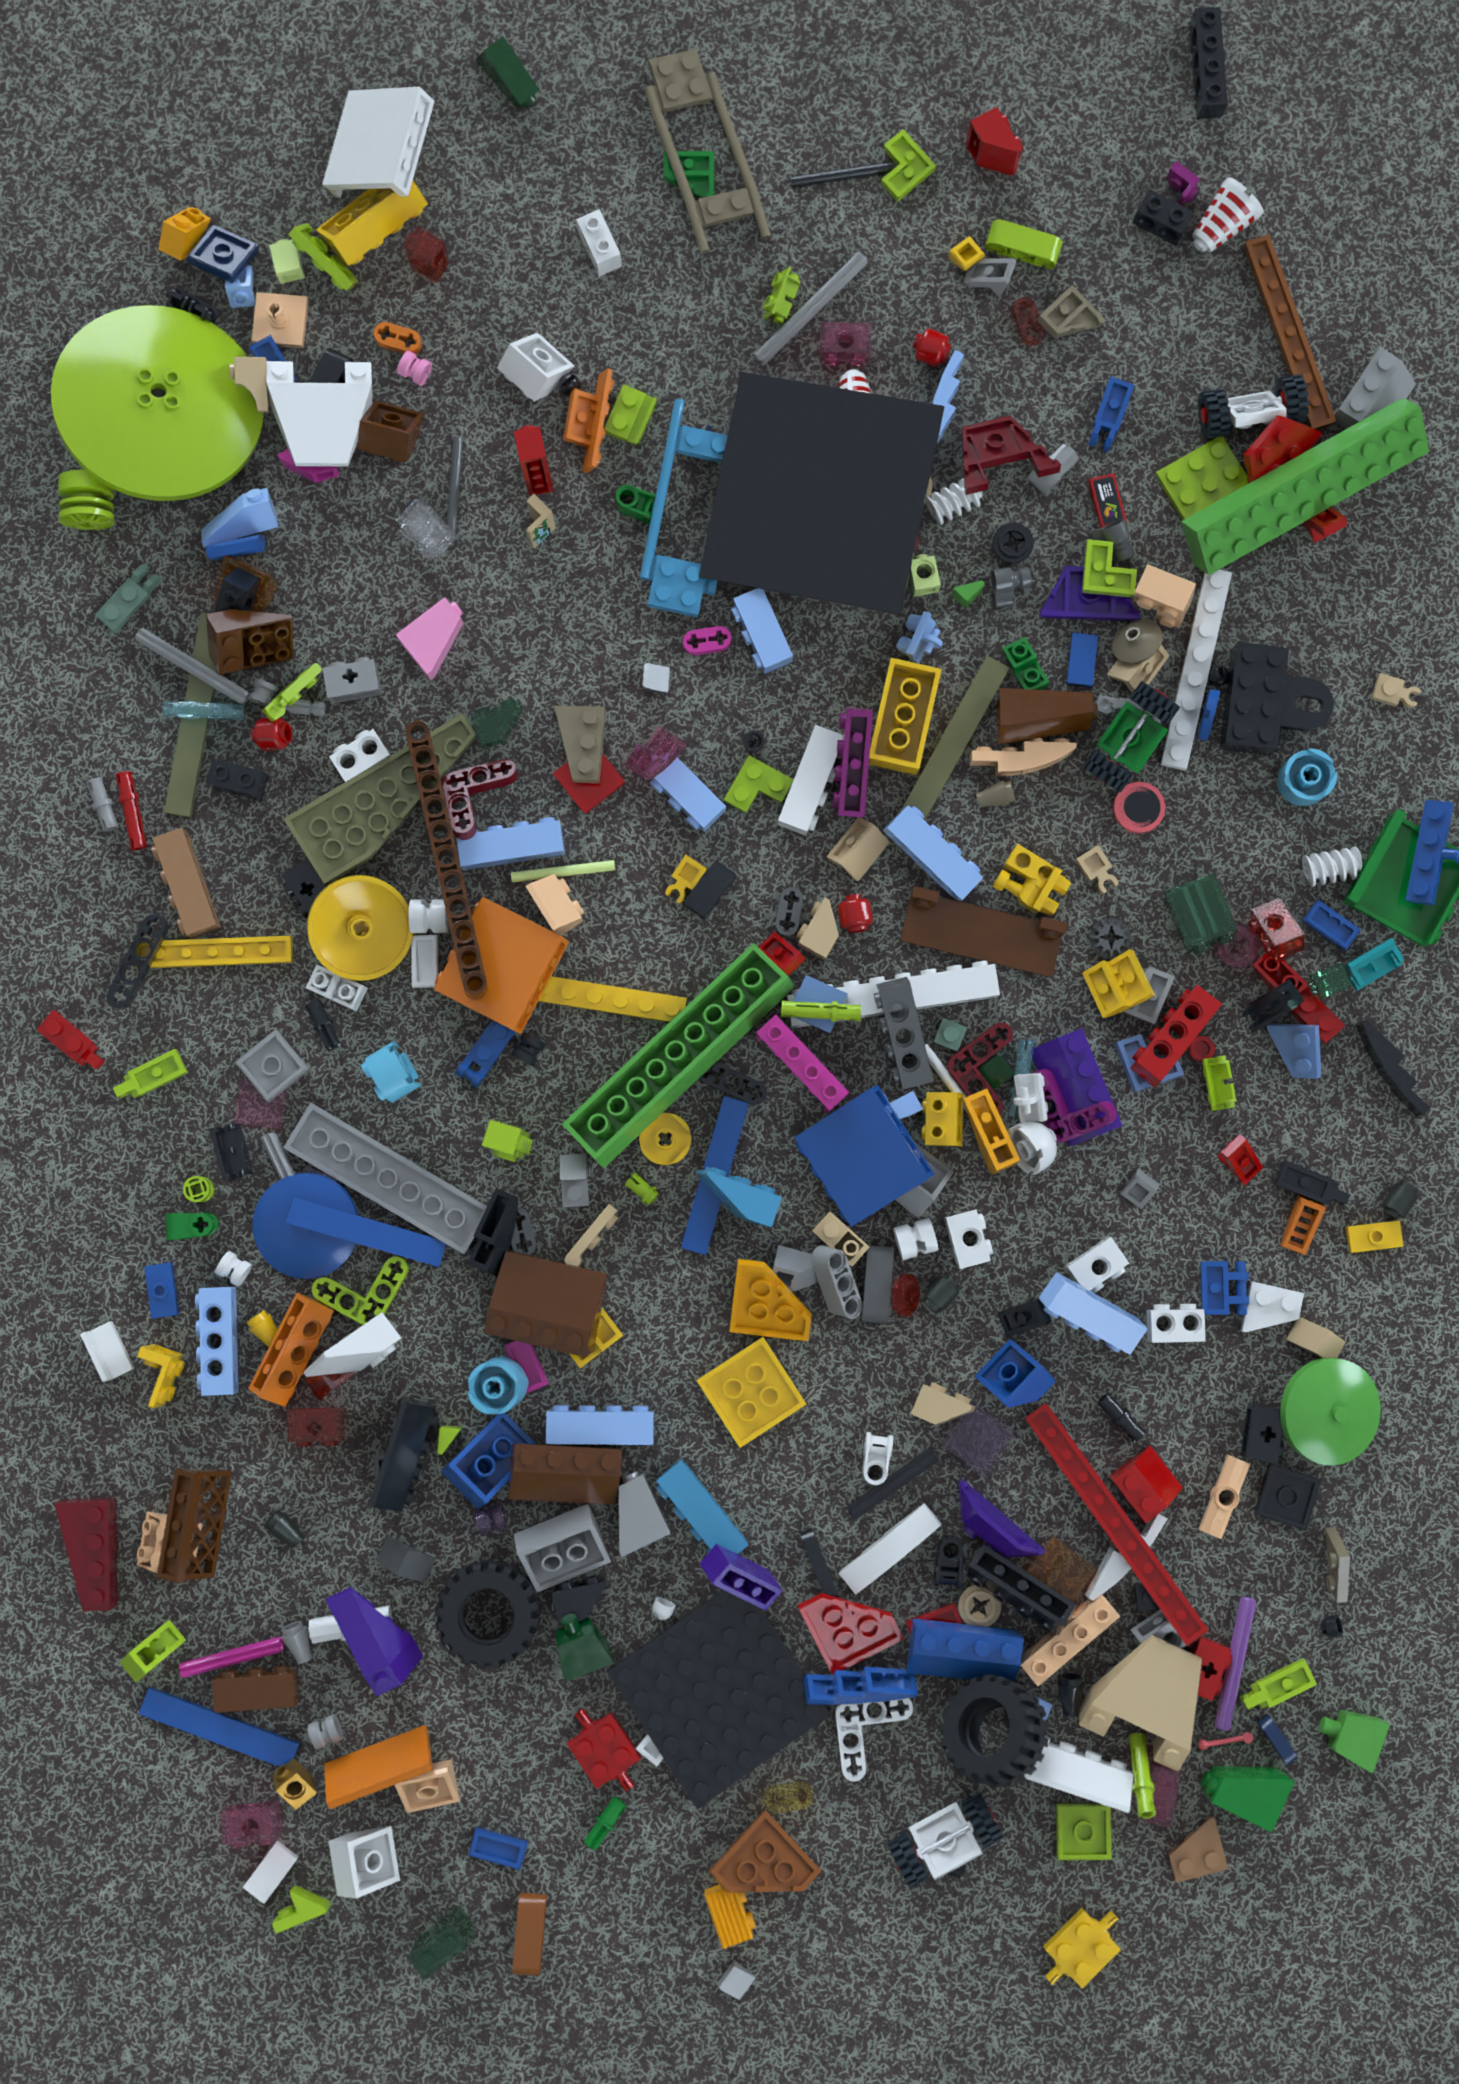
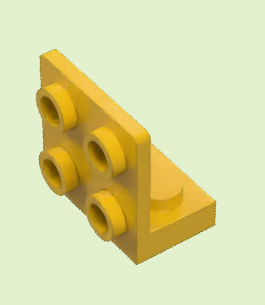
[137,1344,185,1409]

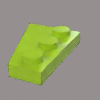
[288,223,359,291]

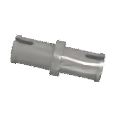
[86,777,119,832]

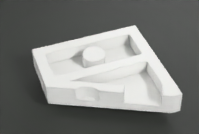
[1240,1281,1304,1332]

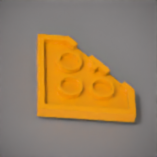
[729,1259,812,1341]

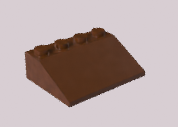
[484,1250,608,1357]

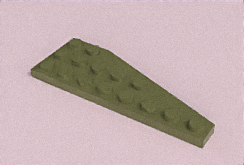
[283,713,477,886]

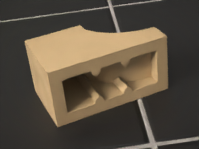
[230,357,269,413]

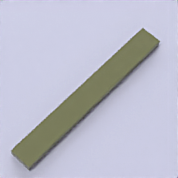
[164,612,218,818]
[901,656,1009,821]

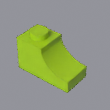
[119,1620,186,1683]

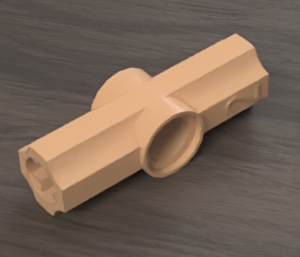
[1199,1455,1250,1539]

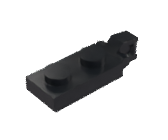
[1274,1160,1351,1206]

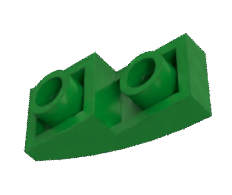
[1002,637,1050,690]

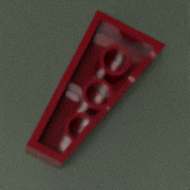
[54,1497,118,1612]

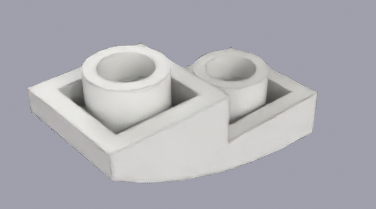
[306,965,368,1012]

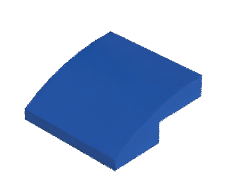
[206,535,266,561]

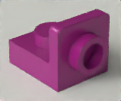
[1166,161,1200,206]

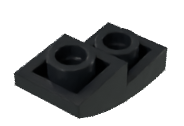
[683,861,737,919]

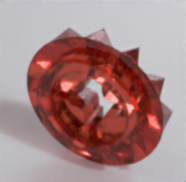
[890,1274,920,1317]

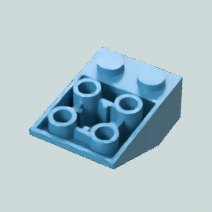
[696,1167,782,1227]

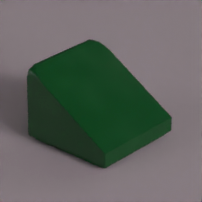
[978,1054,1015,1090]

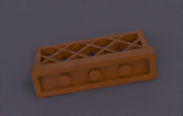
[157,1468,232,1583]

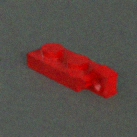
[37,1010,105,1070]

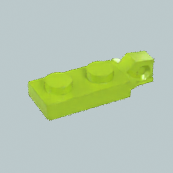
[261,663,323,722]
[113,1049,188,1099]
[1240,1658,1317,1709]

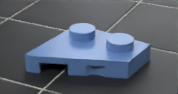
[1267,1023,1321,1079]

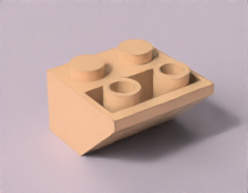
[137,1512,202,1573]

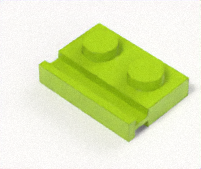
[604,384,658,447]

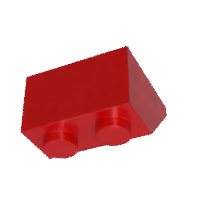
[1108,1445,1183,1523]

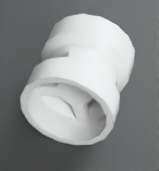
[215,1251,252,1287]

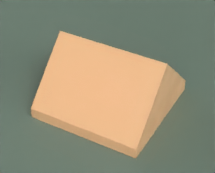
[395,1759,460,1813]

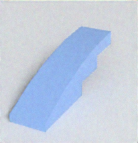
[933,350,964,443]

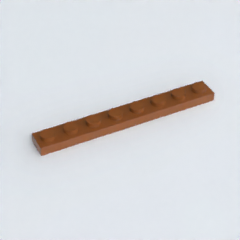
[1243,234,1336,430]

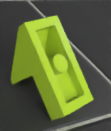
[272,1885,331,1934]

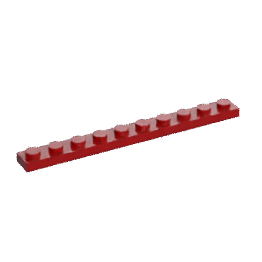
[1025,1403,1209,1646]

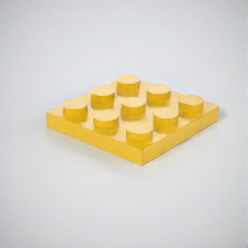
[696,1337,806,1448]

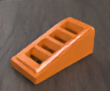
[1280,1195,1326,1255]

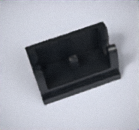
[1242,979,1304,1033]
[210,1123,254,1180]

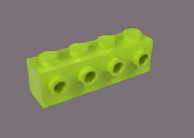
[482,1120,533,1162]

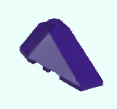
[326,1587,423,1697]

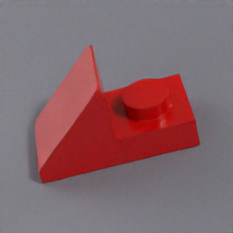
[1303,507,1347,543]
[758,932,806,976]
[1217,1134,1263,1186]

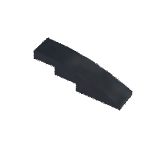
[1356,1020,1430,1117]

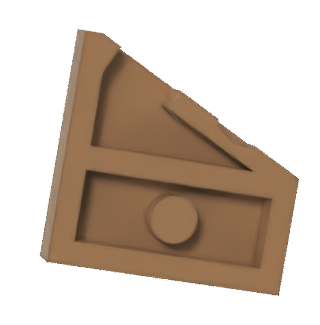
[1168,1815,1228,1883]

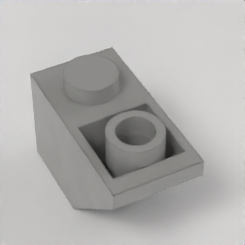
[772,1245,819,1292]

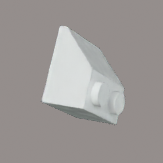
[497,333,574,401]
[328,1826,400,1898]

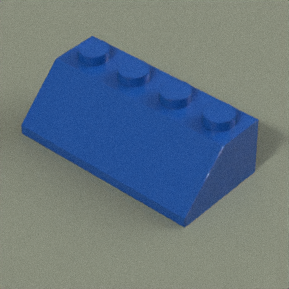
[906,1618,1024,1682]

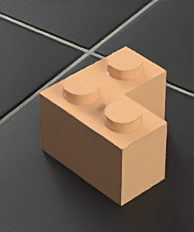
[1133,564,1196,628]

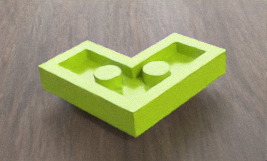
[881,129,936,202]
[1082,539,1137,598]
[724,755,794,813]

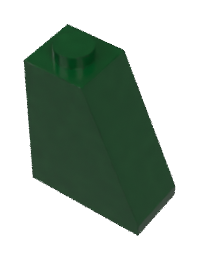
[475,36,540,109]

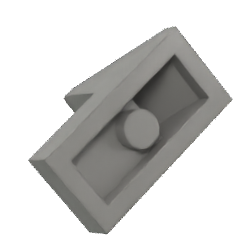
[964,258,1016,297]
[560,1153,589,1208]

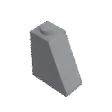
[619,1471,671,1557]

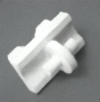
[1013,1073,1048,1122]

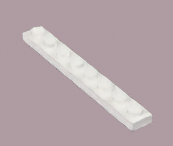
[1160,570,1232,771]

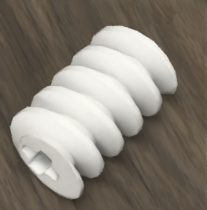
[925,478,983,525]
[1302,846,1362,887]

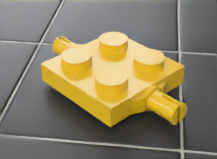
[1043,1907,1121,1989]

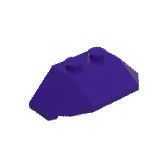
[957,1478,1045,1558]

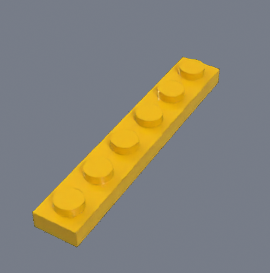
[134,936,293,969]
[539,976,687,1022]

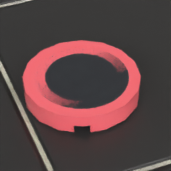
[1113,782,1166,834]

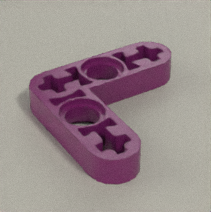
[1031,1068,1117,1143]

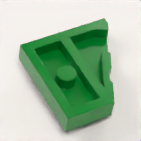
[663,151,714,198]

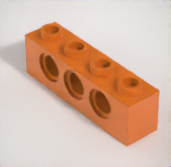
[248,1293,334,1407]

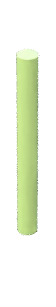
[511,860,615,883]

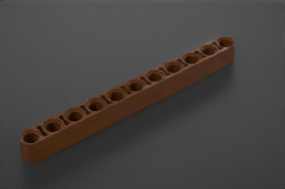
[406,721,488,999]

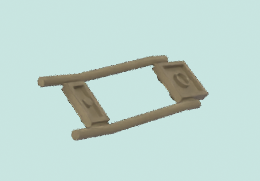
[644,49,771,254]

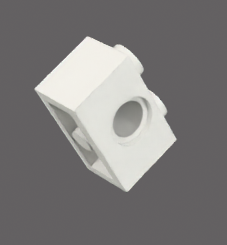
[944,1209,993,1269]
[1064,1237,1129,1293]

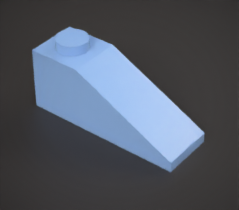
[201,488,278,547]

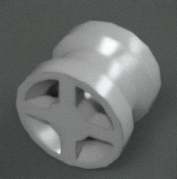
[247,679,279,707]

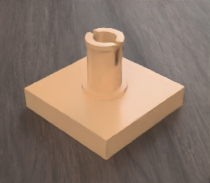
[251,292,309,349]

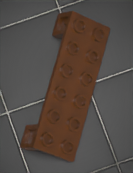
[900,886,1068,977]

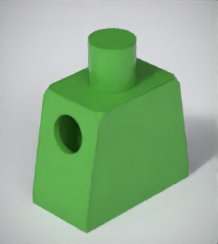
[1319,1710,1390,1773]

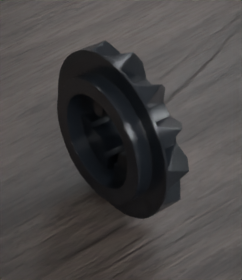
[993,523,1034,564]

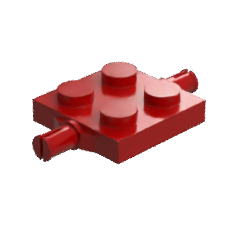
[566,1708,642,1792]

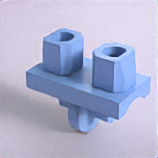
[897,611,943,664]

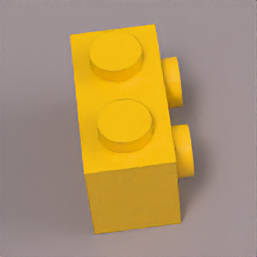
[922,1092,964,1146]

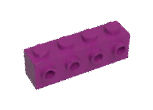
[832,707,873,817]

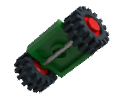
[1082,681,1180,792]

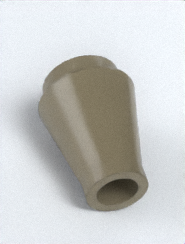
[976,780,1016,808]

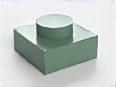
[933,1018,968,1052]

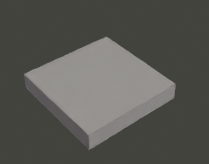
[235,1029,310,1103]

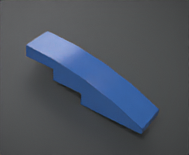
[803,1667,918,1705]

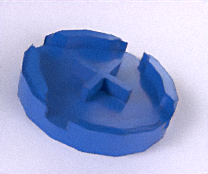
[1197,689,1220,741]

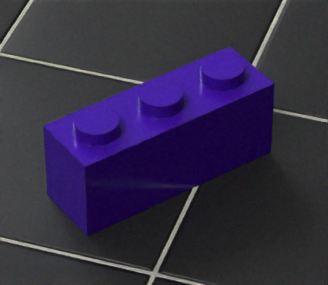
[699,1543,783,1611]

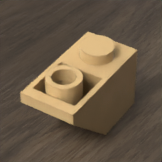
[796,898,839,961]
[811,1211,869,1267]
[911,1382,975,1425]

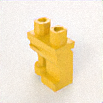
[992,844,1071,917]

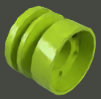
[58,470,114,530]

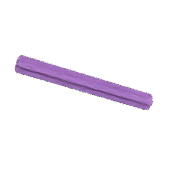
[1214,1597,1256,1731]

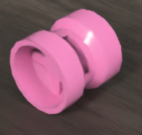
[397,351,432,386]

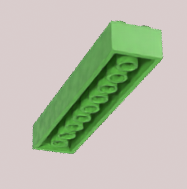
[1181,398,1429,575]
[562,943,795,1168]

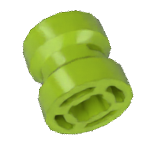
[183,1176,215,1203]

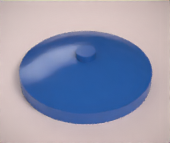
[253,1173,359,1279]

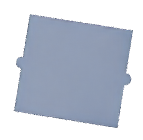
[794,975,848,1033]

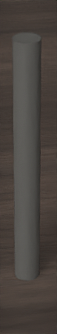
[446,437,463,539]

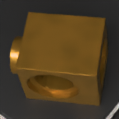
[273,1758,317,1810]

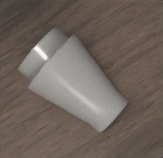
[281,1621,313,1664]

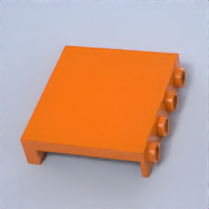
[434,897,569,1034]

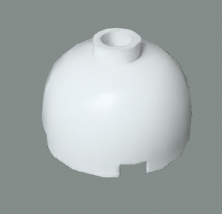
[1007,1121,1057,1175]

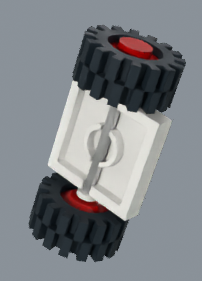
[1197,374,1309,439]
[887,1792,1004,1889]

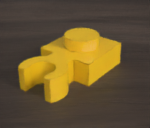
[665,855,708,903]

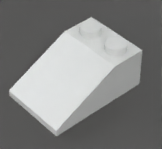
[303,1313,401,1377]

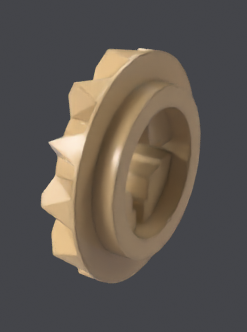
[958,1585,1001,1627]

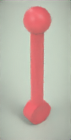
[1198,1732,1253,1750]

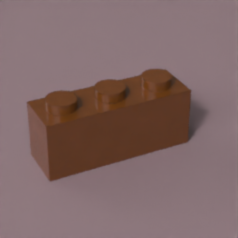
[212,1665,300,1713]

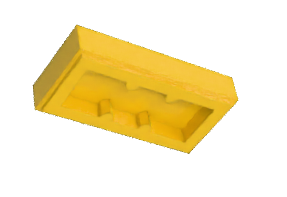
[1345,1220,1404,1253]

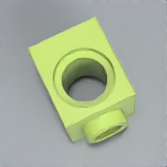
[269,239,305,284]
[909,554,941,597]

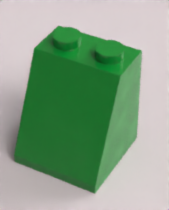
[1200,1766,1294,1833]

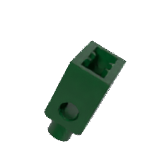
[555,1613,614,1682]

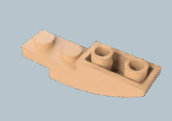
[969,738,1076,776]

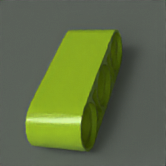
[985,219,1063,269]

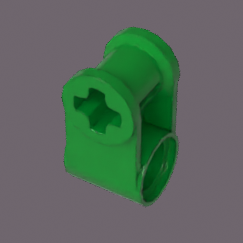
[616,485,666,525]
[165,1212,219,1240]

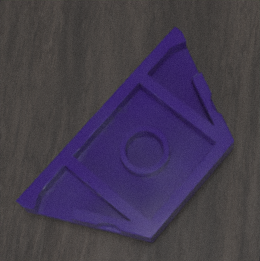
[1039,566,1140,621]

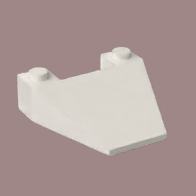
[267,361,373,466]

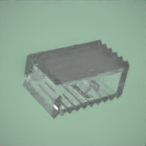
[396,499,458,559]

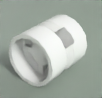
[409,899,449,933]
[893,1218,938,1261]

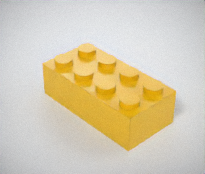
[869,658,942,776]

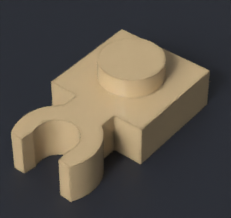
[1371,673,1421,708]
[1075,845,1119,895]

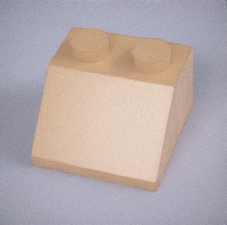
[526,874,584,935]

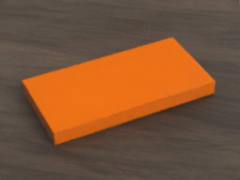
[324,1725,433,1809]

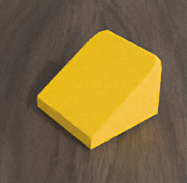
[949,236,985,271]

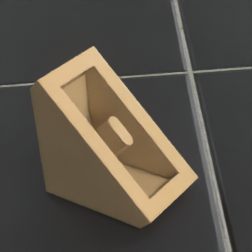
[1286,1317,1345,1358]

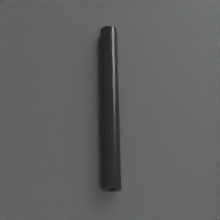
[791,162,892,188]

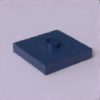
[187,225,259,283]

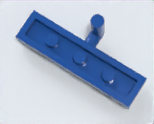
[1405,800,1459,905]

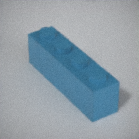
[656,1458,749,1554]

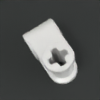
[862,1432,893,1485]

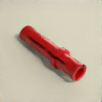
[115,771,148,851]

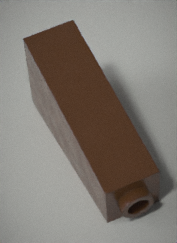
[996,688,1098,744]

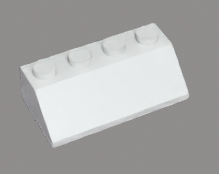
[1024,1736,1133,1813]

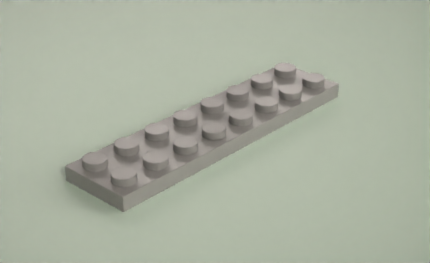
[283,1102,487,1255]

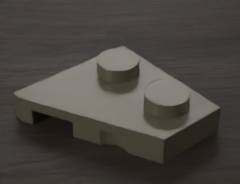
[1037,285,1106,338]
[1325,1527,1350,1603]

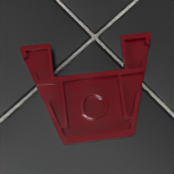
[961,416,1061,495]

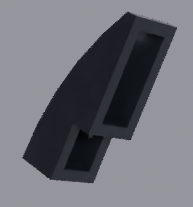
[468,1188,518,1277]

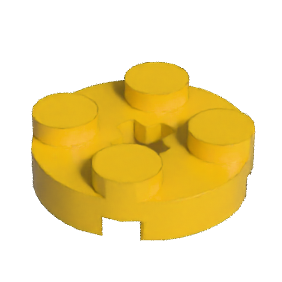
[639,1113,692,1166]

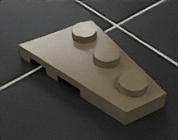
[554,706,606,784]

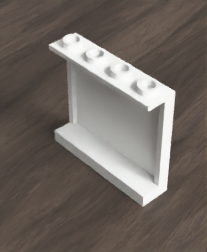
[322,87,434,198]

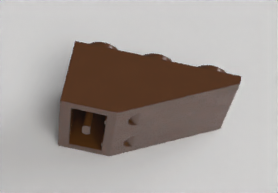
[206,609,294,675]

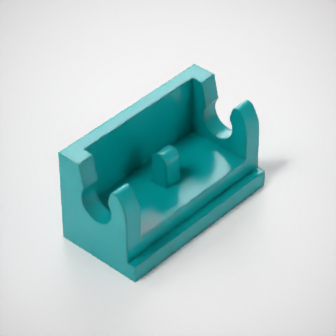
[1341,938,1404,991]

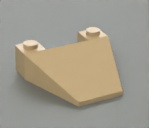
[1079,1635,1202,1772]

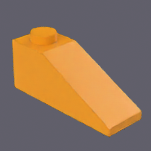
[963,1089,1021,1175]

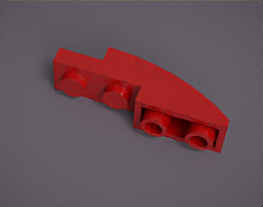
[1252,948,1345,1045]

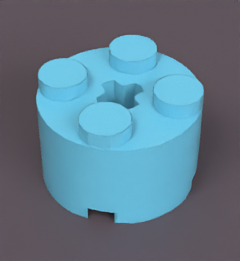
[1277,749,1337,806]
[361,1041,421,1103]
[468,1356,529,1414]

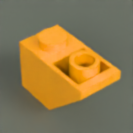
[158,207,211,261]

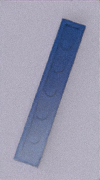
[681,1096,749,1255]
[285,1197,446,1267]
[139,1687,300,1767]

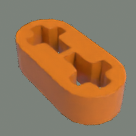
[374,322,422,354]

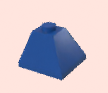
[974,1338,1056,1408]

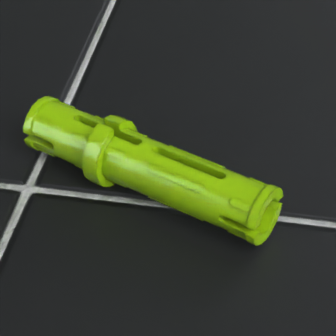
[781,1000,861,1022]
[1128,1733,1156,1818]

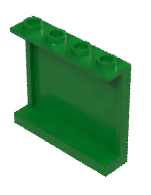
[1342,809,1459,948]

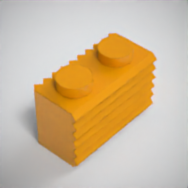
[704,1885,756,1949]

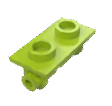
[762,267,800,325]
[1202,1055,1237,1111]

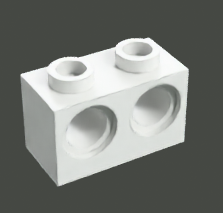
[576,209,622,276]
[329,729,390,782]
[1146,1304,1206,1343]

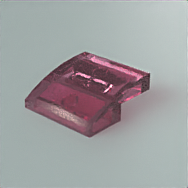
[624,726,687,781]

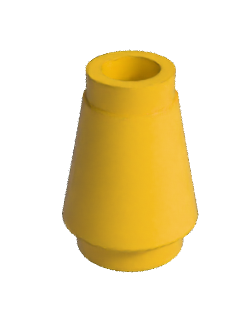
[247,1310,278,1347]

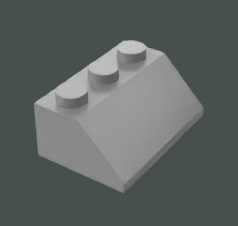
[1335,347,1416,429]
[896,1140,954,1218]
[514,1504,611,1592]

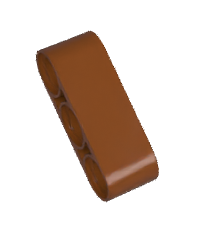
[512,1892,547,1976]

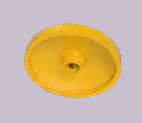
[307,875,413,981]

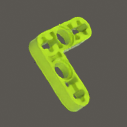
[312,1256,409,1325]

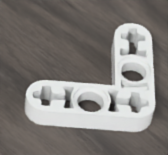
[835,1698,913,1782]

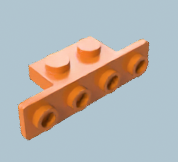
[563,368,614,473]

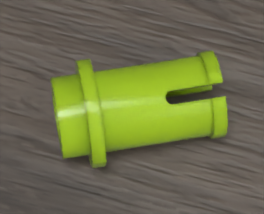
[625,1172,659,1205]

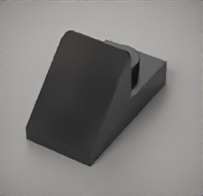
[997,1298,1052,1337]

